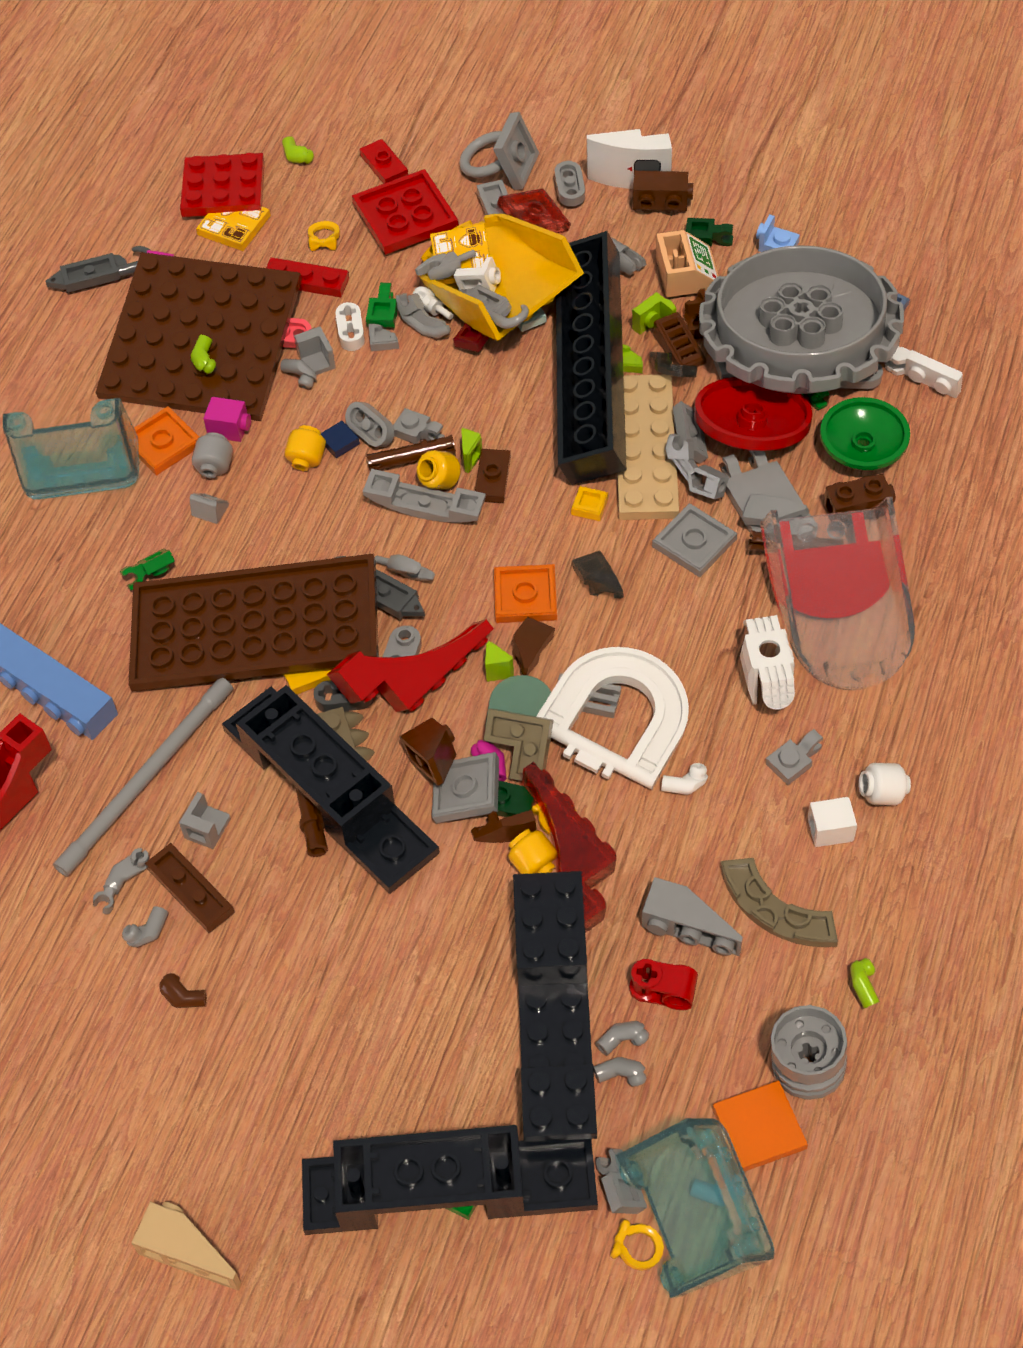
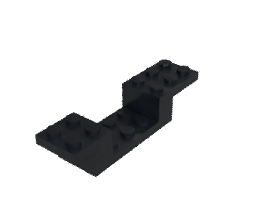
[222,685,440,894]
[513,871,597,1142]
[302,1125,598,1235]

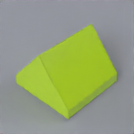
[485,641,514,682]

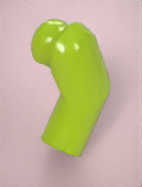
[282,136,314,164]
[191,335,216,374]
[850,958,880,1009]

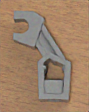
[665,433,729,499]

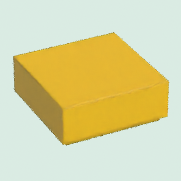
[571,486,608,521]

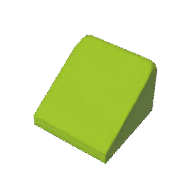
[461,428,482,473]

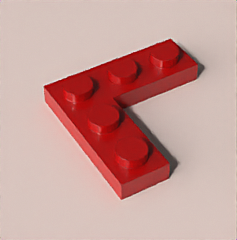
[266,257,349,298]

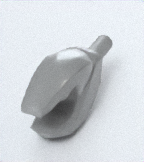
[415,250,476,280]
[375,554,435,581]

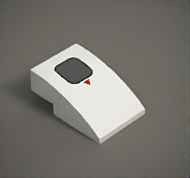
[587,129,672,189]

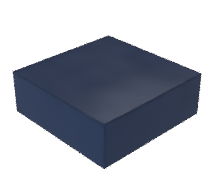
[321,421,360,458]

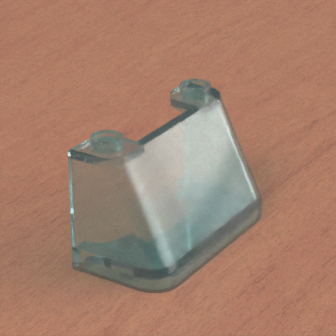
[3,398,139,500]
[616,1118,775,1298]

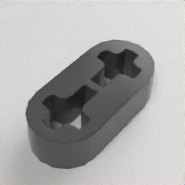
[313,680,374,712]

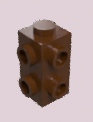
[633,170,693,211]
[823,474,896,528]

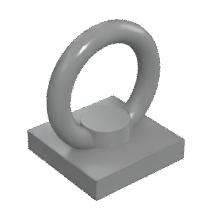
[459,112,539,190]

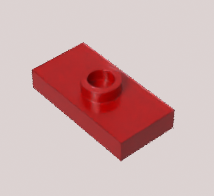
[359,139,408,184]

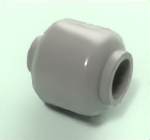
[192,432,233,478]

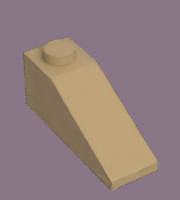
[131,1202,241,1291]

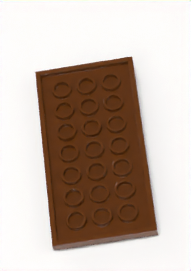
[128,553,379,692]

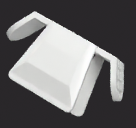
[740,615,795,709]

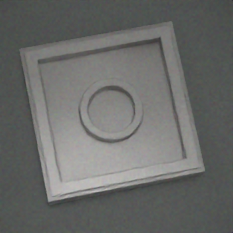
[652,503,737,577]
[432,752,499,823]

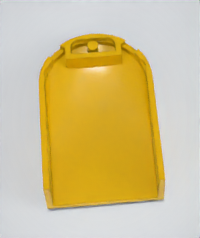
[419,214,584,341]

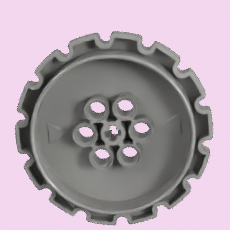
[699,245,904,394]

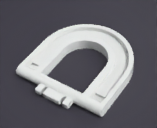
[536,647,689,790]

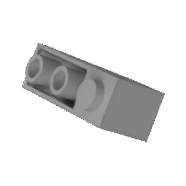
[642,877,743,957]

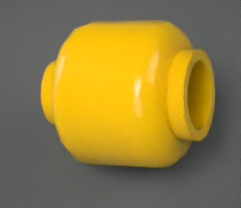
[285,425,326,471]
[417,450,460,490]
[508,829,557,874]

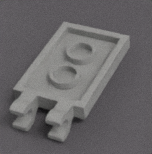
[722,450,818,554]

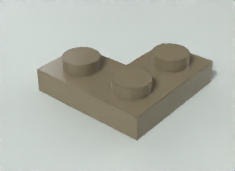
[484,708,554,784]

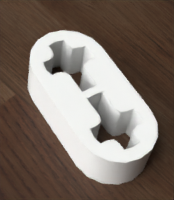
[335,302,365,351]

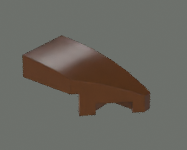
[683,288,705,339]
[512,617,555,675]
[471,810,537,843]

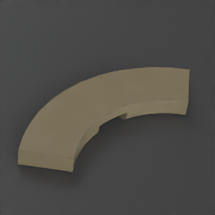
[720,858,838,947]

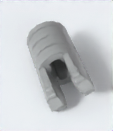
[611,238,647,275]

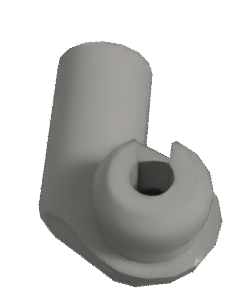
[595,1021,649,1056]
[593,1057,647,1087]

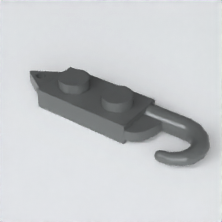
[45,246,150,293]
[335,556,425,619]

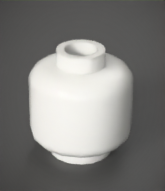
[859,763,911,806]

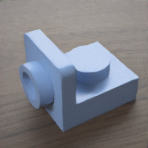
[756,214,800,252]

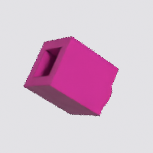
[203,397,251,442]

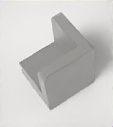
[294,326,336,375]
[179,792,231,849]

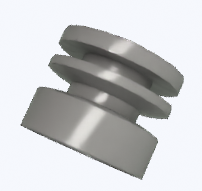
[771,1005,847,1100]

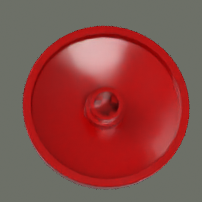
[694,377,813,451]

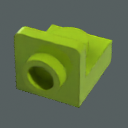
[632,292,676,335]

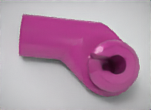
[471,739,507,781]

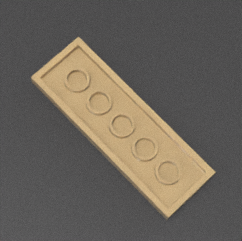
[617,374,679,520]

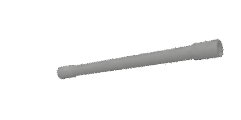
[53,678,233,877]

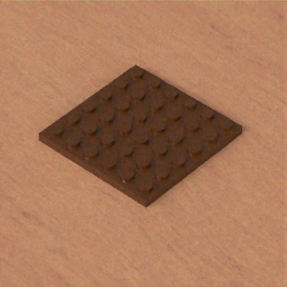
[95,252,302,421]

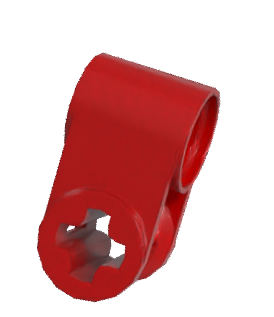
[629,959,698,1010]

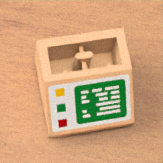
[656,230,718,298]

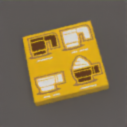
[196,206,271,251]
[430,224,490,285]

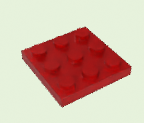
[180,153,265,217]
[352,169,459,255]

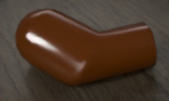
[159,973,207,1008]

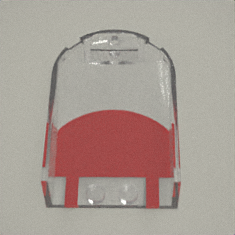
[760,497,915,690]

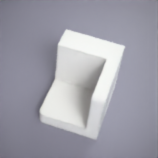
[807,797,857,847]

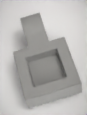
[393,408,445,444]
[766,729,823,785]
[596,1149,647,1214]

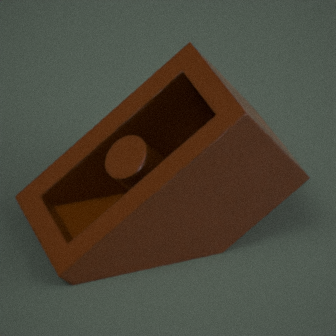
[400,718,457,786]

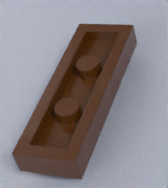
[145,843,235,933]

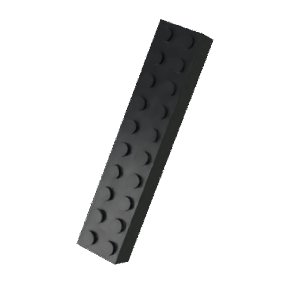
[556,231,627,485]

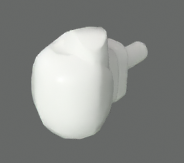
[412,286,453,320]

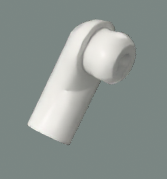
[661,763,708,795]

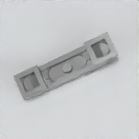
[363,469,486,523]

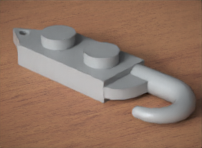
[460,285,529,329]

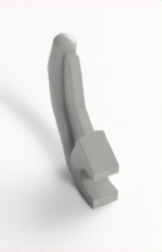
[396,293,451,338]

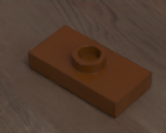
[475,449,511,503]

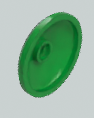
[820,397,910,470]

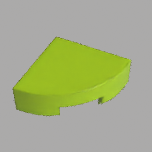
[623,344,643,373]

